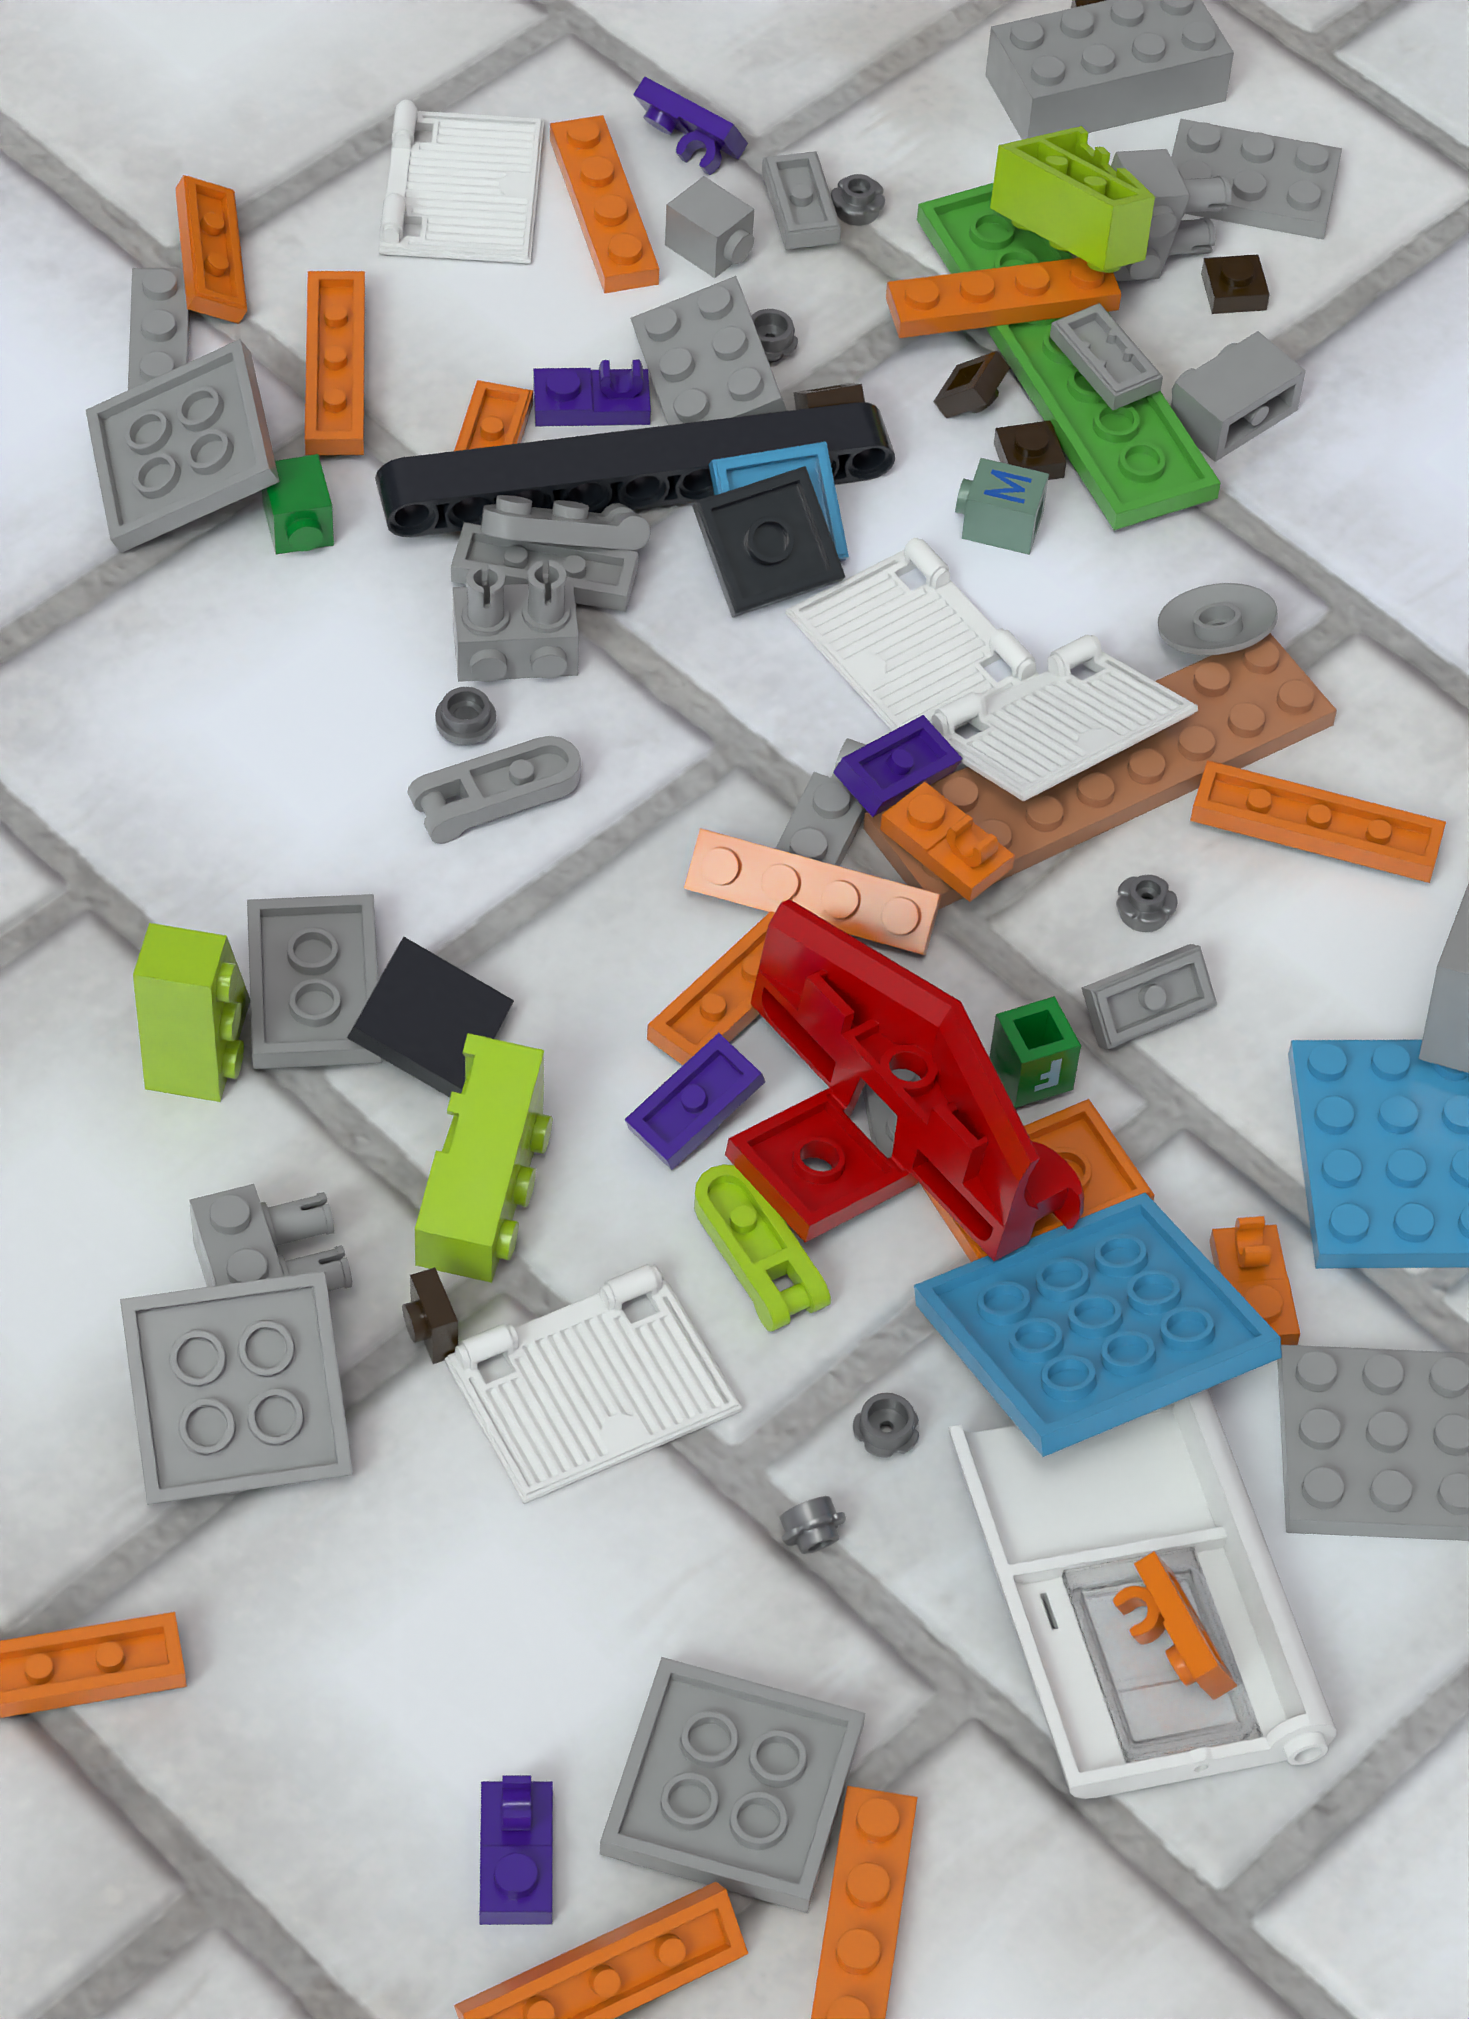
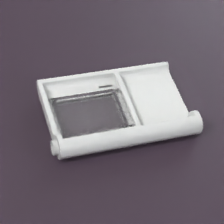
[949,1389,1337,1799]

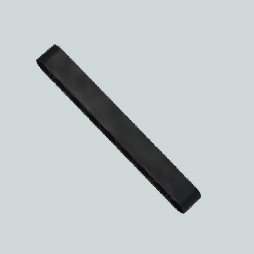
[375,402,895,537]

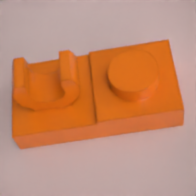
[880,782,1015,902]
[1209,1216,1300,1345]
[1113,1551,1237,1700]

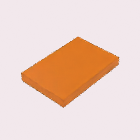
[921,1099,1155,1262]

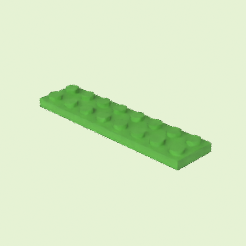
[917,183,1221,530]

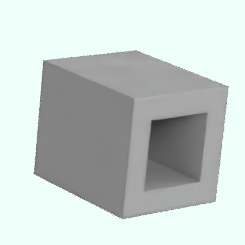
[665,176,754,278]

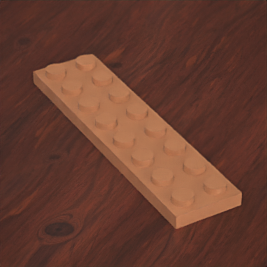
[863,633,1337,910]

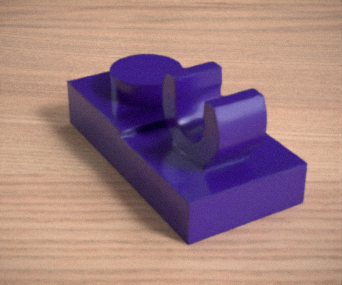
[633,76,748,175]
[533,359,651,427]
[833,715,963,817]
[624,1033,766,1170]
[479,1775,553,1925]

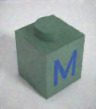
[955,458,1049,555]

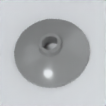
[1158,583,1278,655]

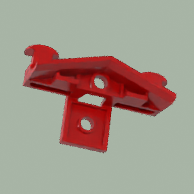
[725,899,1084,1261]

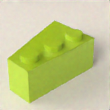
[990,126,1155,273]
[133,923,250,1102]
[414,1033,553,1283]

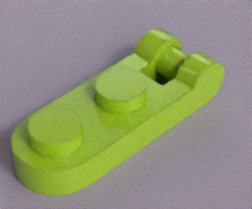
[694,1164,831,1332]

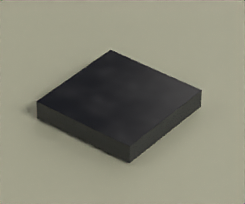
[692,466,845,617]
[347,937,514,1097]

